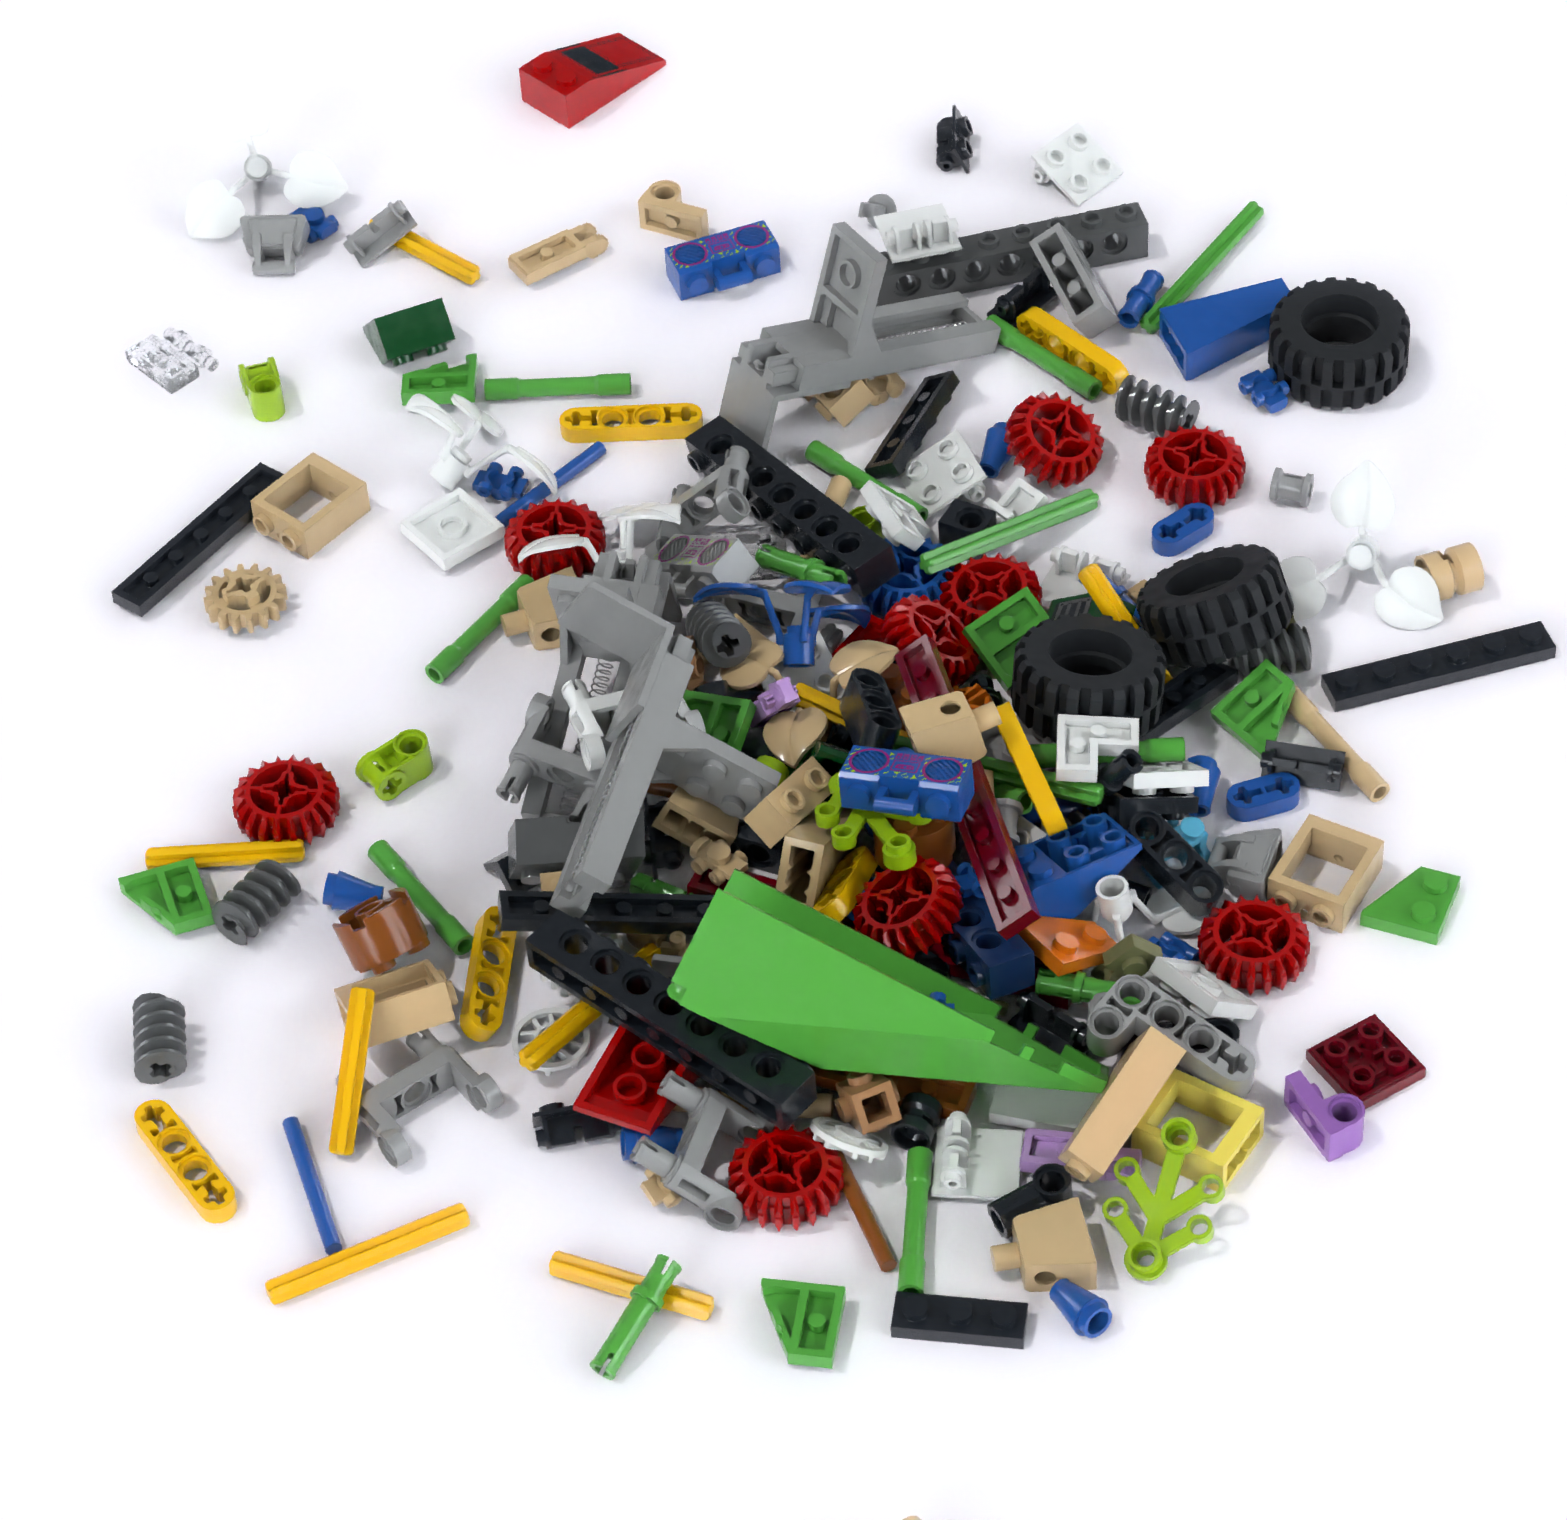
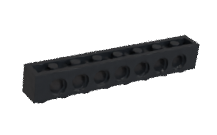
[685,415,900,598]
[525,909,817,1131]

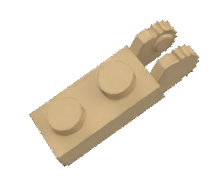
[508,222,609,286]

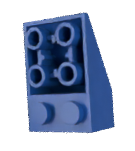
[1014,812,1143,919]

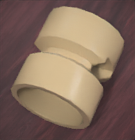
[1414,542,1485,601]

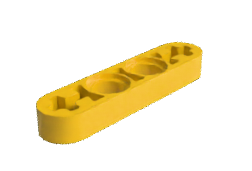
[1016,306,1129,395]
[559,403,703,443]
[996,701,1068,836]
[460,906,517,1042]
[134,1099,238,1223]

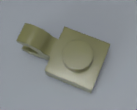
[1091,933,1163,982]

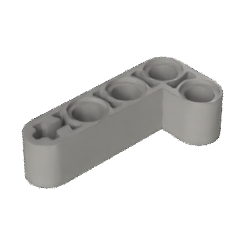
[1086,974,1256,1098]

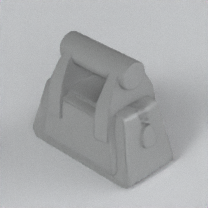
[240,214,310,275]
[1208,828,1283,902]

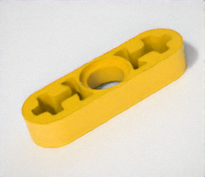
[813,845,878,922]

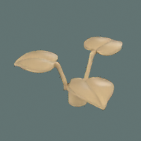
[720,640,900,769]

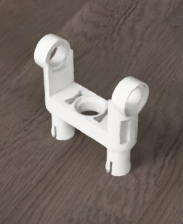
[561,679,706,771]

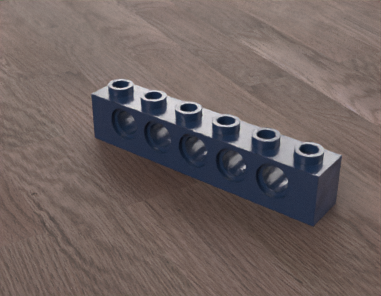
[873,853,1035,1001]

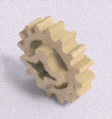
[203,563,288,634]

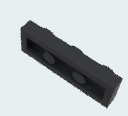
[891,1291,1028,1350]

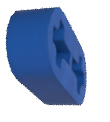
[1151,502,1214,557]
[1226,772,1300,822]

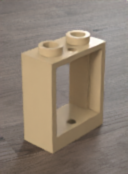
[250,452,371,559]
[1267,813,1384,934]
[334,959,458,1048]

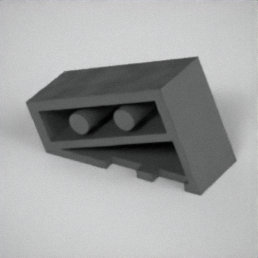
[508,810,646,888]

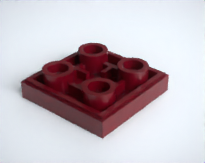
[1306,1014,1426,1109]

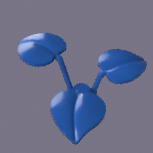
[693,580,871,668]

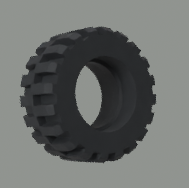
[1268,277,1410,410]
[1136,544,1294,668]
[1011,613,1167,743]

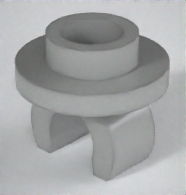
[858,194,897,229]

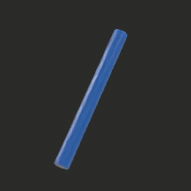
[495,441,606,528]
[282,1116,342,1255]

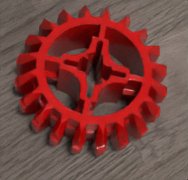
[1003,391,1105,489]
[1144,424,1246,509]
[504,497,606,581]
[939,552,1043,626]
[879,594,980,688]
[232,754,340,845]
[852,855,964,960]
[1197,894,1310,996]
[728,1123,844,1232]

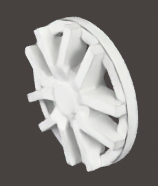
[512,1007,590,1076]
[810,1117,889,1163]

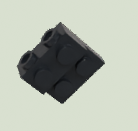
[1092,785,1199,837]

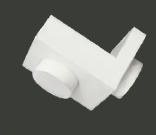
[983,477,1050,524]

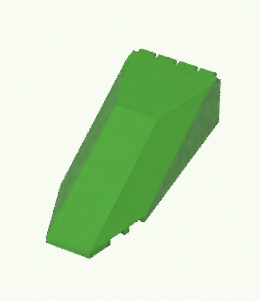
[667,868,1109,1093]

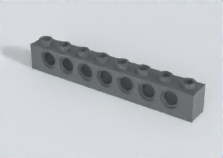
[876,202,1149,306]

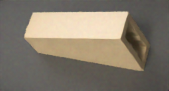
[776,801,858,908]
[1058,1026,1186,1183]

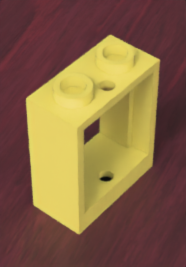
[1131,1069,1265,1192]

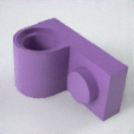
[1284,1070,1365,1162]

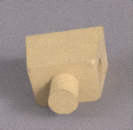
[500,566,576,651]
[898,691,1002,763]
[652,786,739,847]
[990,1197,1097,1292]

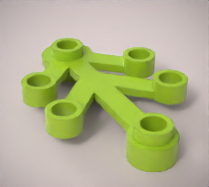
[814,771,932,871]
[1102,1117,1226,1281]

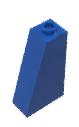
[1159,278,1290,381]

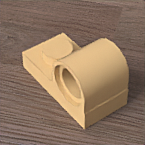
[638,180,709,241]

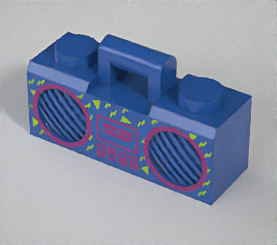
[664,220,781,301]
[839,745,975,822]

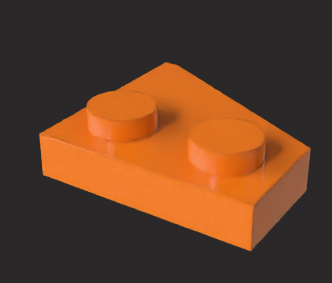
[1018,916,1117,977]

